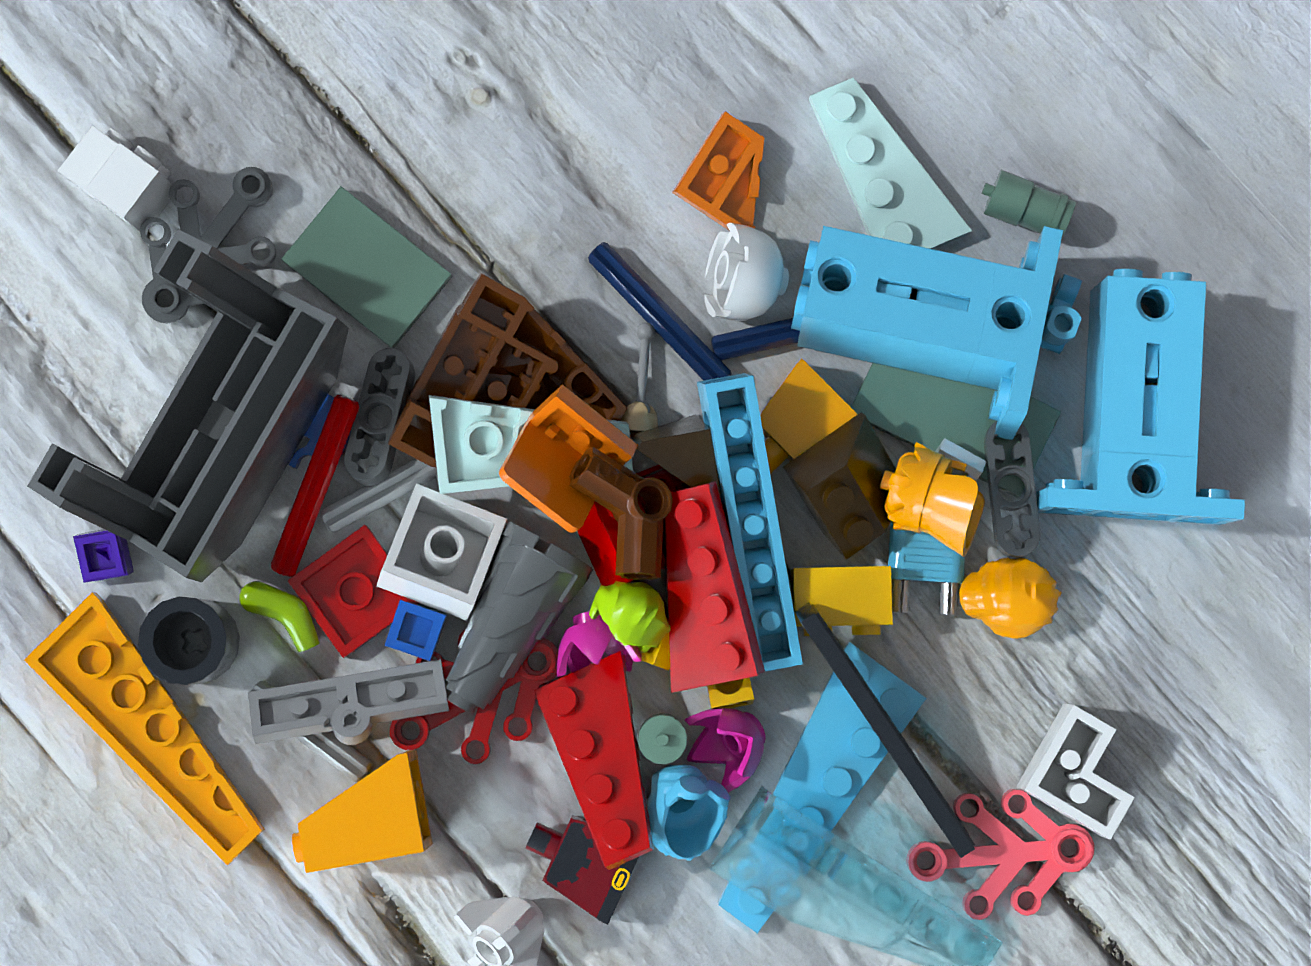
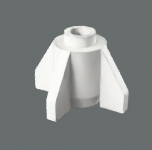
[453,896,545,966]

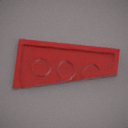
[666,481,765,693]
[533,650,654,870]

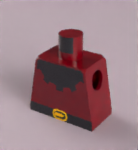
[525,815,639,925]

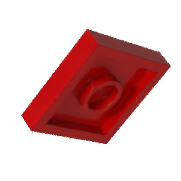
[287,524,420,658]

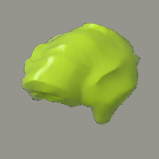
[589,581,670,653]

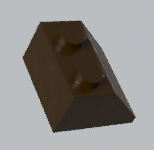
[783,412,896,560]

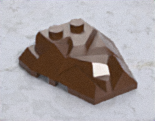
[388,273,627,468]

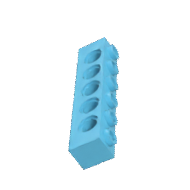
[697,373,803,672]

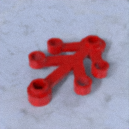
[390,630,559,764]

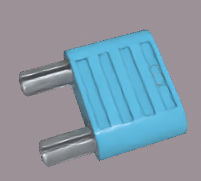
[888,522,965,617]

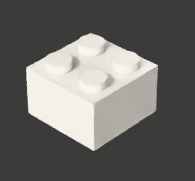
[377,483,507,621]

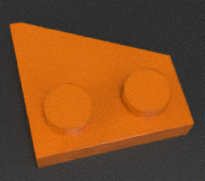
[672,111,764,231]

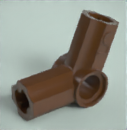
[569,447,673,580]

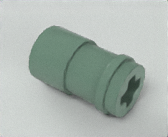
[981,169,1076,237]
[638,713,687,764]

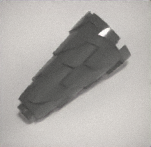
[446,522,594,714]

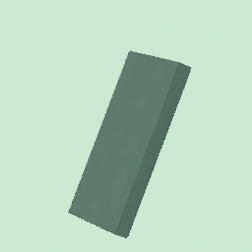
[851,363,1061,498]

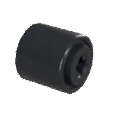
[138,596,240,685]

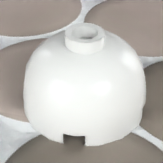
[704,222,789,321]

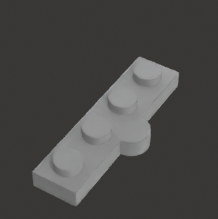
[248,659,449,745]

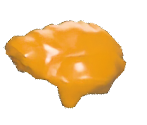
[959,557,1062,639]

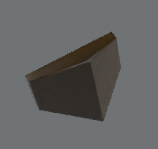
[632,414,721,497]

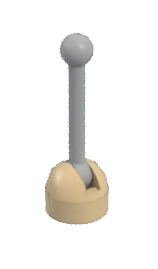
[620,323,658,437]

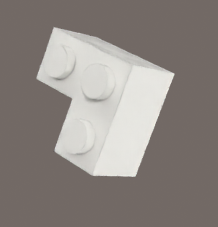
[58,125,172,232]
[1016,704,1135,840]

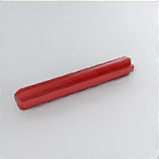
[271,395,359,577]

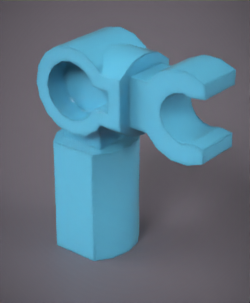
[1040,274,1082,354]

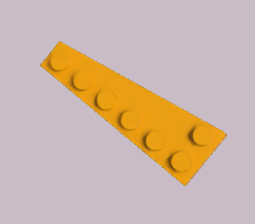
[24,592,265,865]

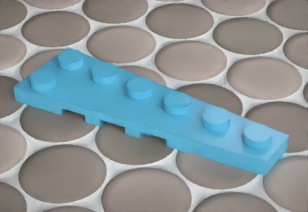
[718,642,927,934]

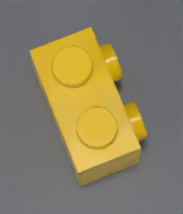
[791,566,893,636]

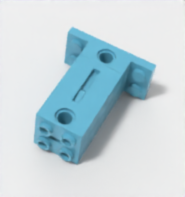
[791,226,1063,440]
[1036,269,1245,525]

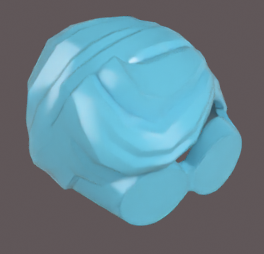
[647,764,730,861]

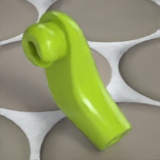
[239,581,320,652]

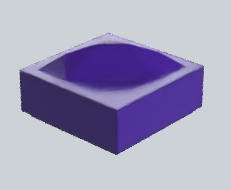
[73,529,134,583]

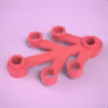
[906,789,1094,920]

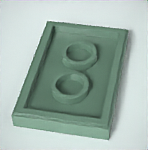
[281,186,453,348]

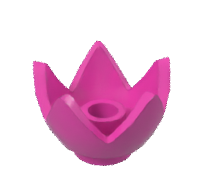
[557,611,642,677]
[684,708,766,793]

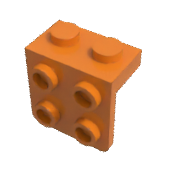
[499,384,638,533]

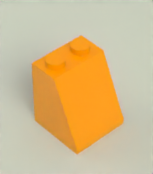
[292,749,433,873]

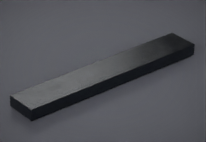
[795,603,975,858]

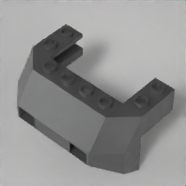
[27,229,349,583]

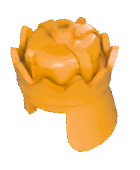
[880,442,985,557]

